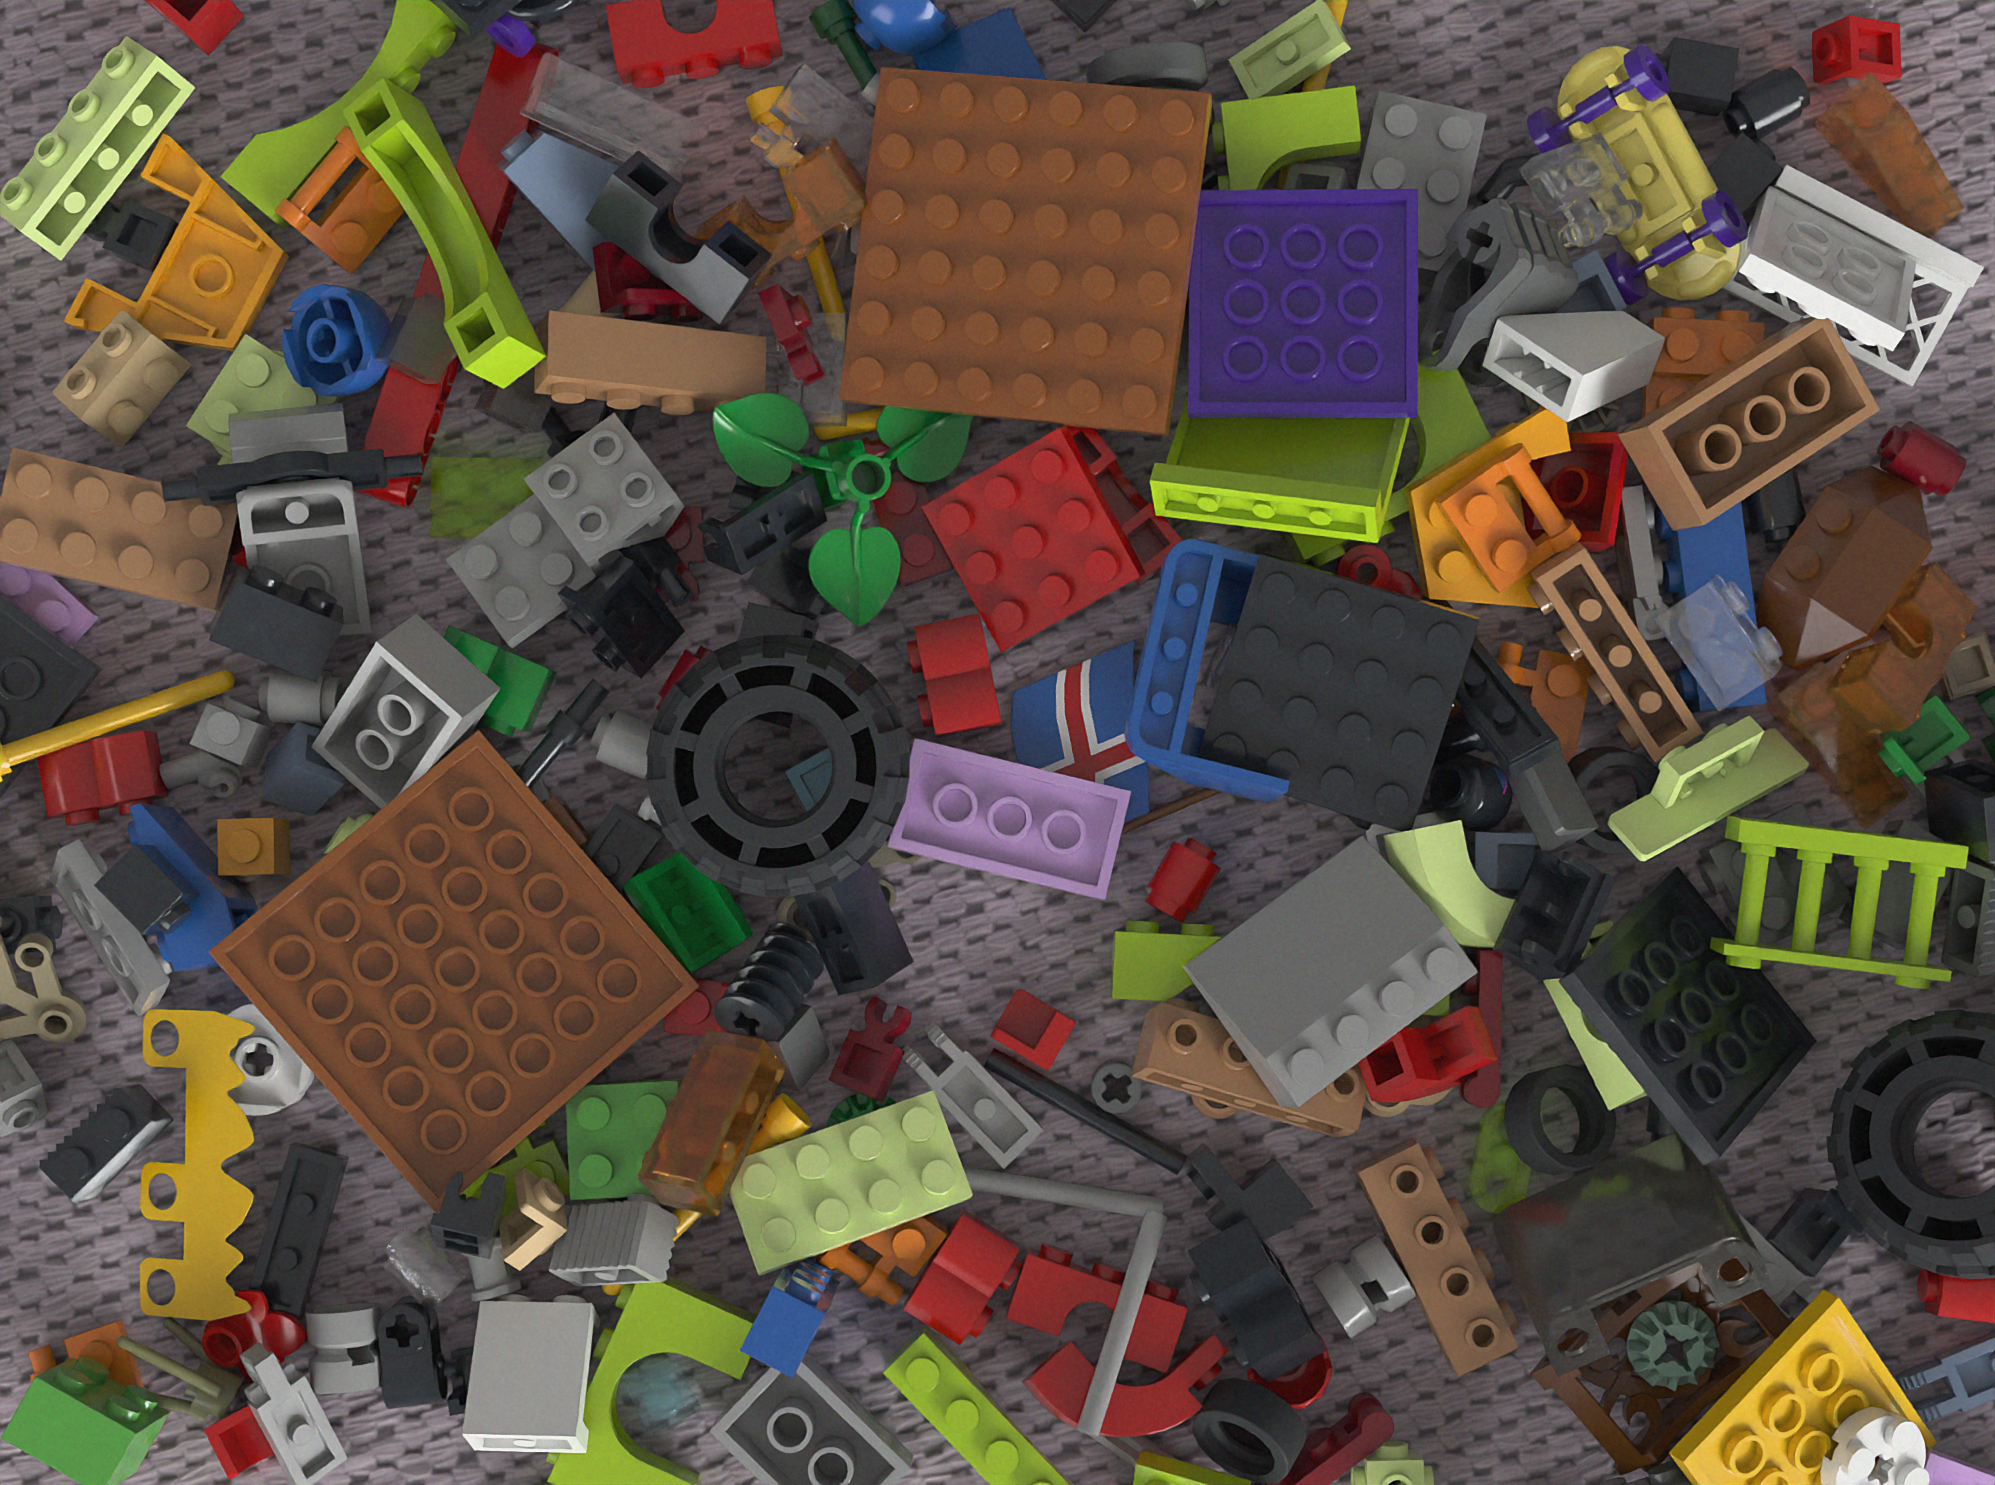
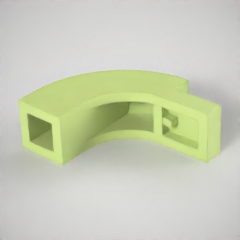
[1384,820,1515,949]

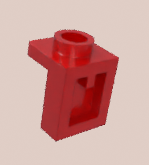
[1811,15,1902,85]
[664,978,732,1040]

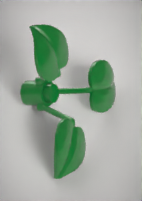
[713,393,974,626]

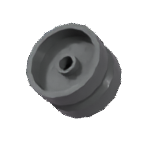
[1086,42,1215,136]

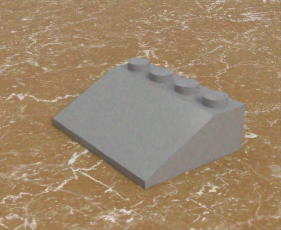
[1182,836,1478,1107]

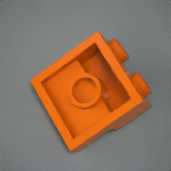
[1641,307,1765,419]

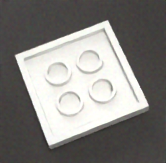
[1739,185,1917,352]

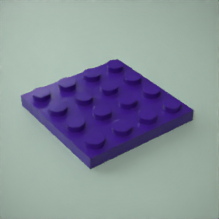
[1188,189,1418,418]

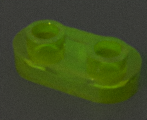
[1467,1101,1531,1214]

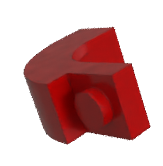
[1022,1334,1228,1437]

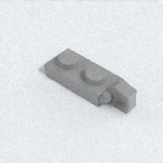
[1614,485,1672,641]
[239,1342,347,1485]

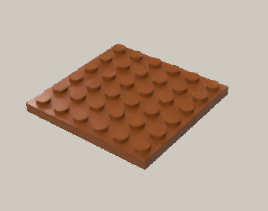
[839,67,1213,436]
[208,730,699,1214]

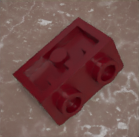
[592,242,703,323]

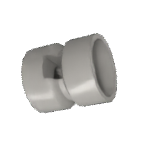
[1310,1234,1416,1339]
[306,1302,382,1394]

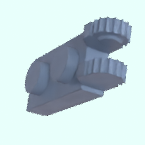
[1895,1331,1995,1422]

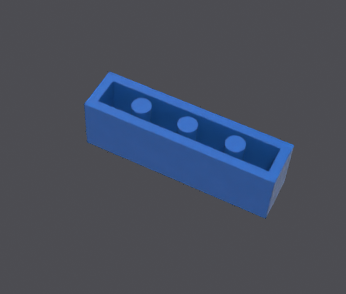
[1654,501,1767,714]
[740,1257,840,1378]

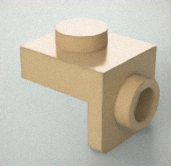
[499,1168,568,1271]

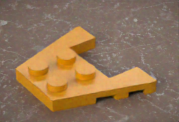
[64,133,289,352]
[1405,405,1571,608]

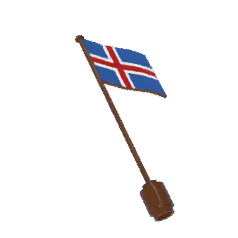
[1012,640,1462,835]

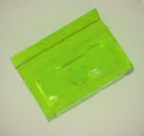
[430,457,544,539]

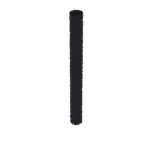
[984,1048,1187,1175]

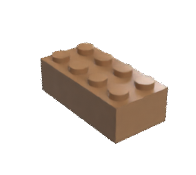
[1618,316,1880,531]
[0,447,240,612]

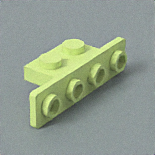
[1607,715,1809,861]

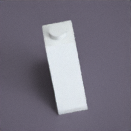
[1482,310,1665,422]

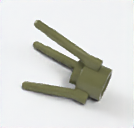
[116,1317,244,1422]

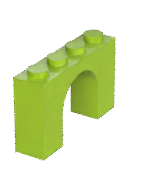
[1212,85,1361,190]
[1282,349,1491,568]
[546,1275,757,1485]

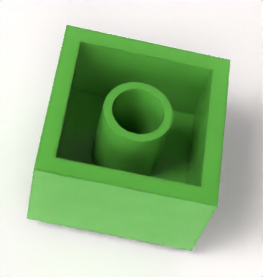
[566,1077,690,1200]
[1,1357,170,1485]

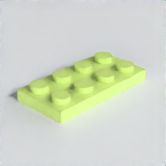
[721,1090,973,1276]

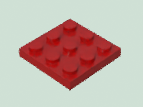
[921,425,1146,652]

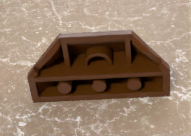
[1756,466,1933,671]

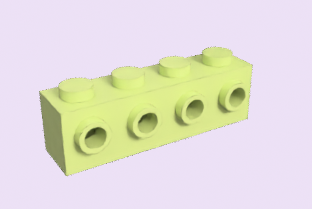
[0,36,195,261]

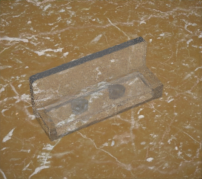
[519,53,695,179]

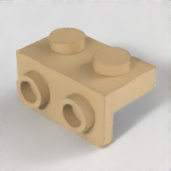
[53,310,192,448]

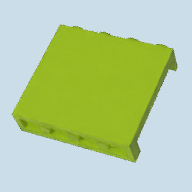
[1150,384,1419,543]

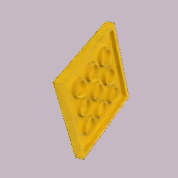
[1669,1289,1937,1485]

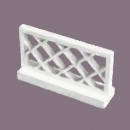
[1721,165,1984,387]

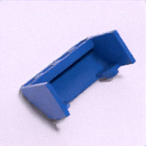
[1124,539,1290,803]

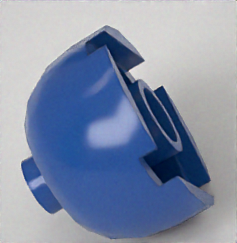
[852,0,958,56]
[282,284,395,397]

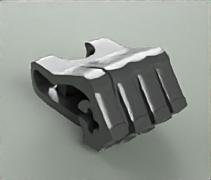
[1418,198,1579,388]

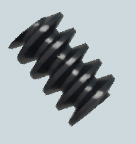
[714,922,824,1042]

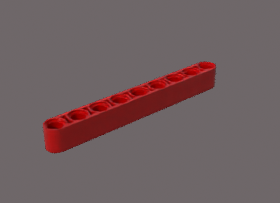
[354,42,559,508]

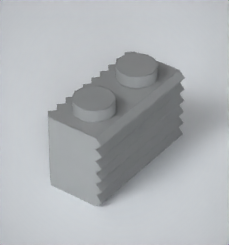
[549,1194,679,1287]

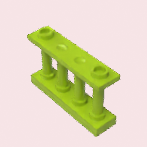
[1710,815,1969,989]

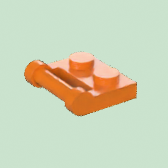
[274,126,405,275]
[1434,443,1581,593]

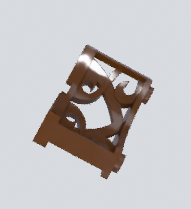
[1530,1220,1795,1476]

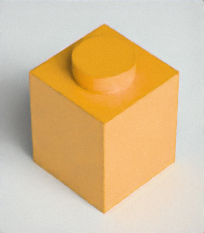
[217,818,290,876]

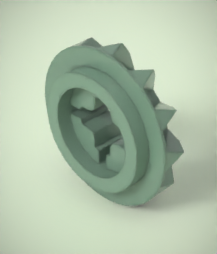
[1627,1300,1720,1391]

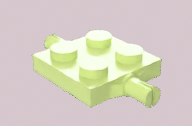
[186,334,341,465]

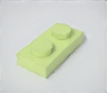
[1228,0,1351,99]

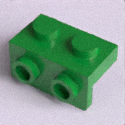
[622,851,753,974]

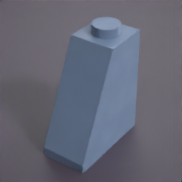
[496,129,620,271]

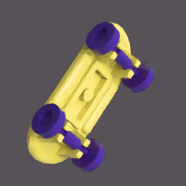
[1527,44,1748,305]

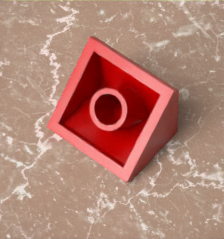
[1521,432,1628,554]

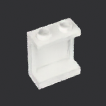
[462,1294,600,1453]

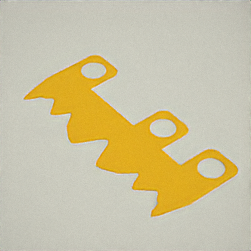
[140,1009,256,1321]

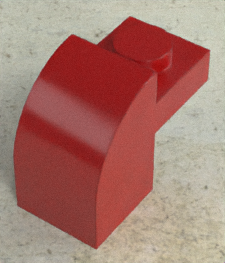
[1358,1006,1498,1102]

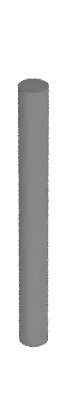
[963,1166,1164,1217]
[1077,1210,1167,1437]

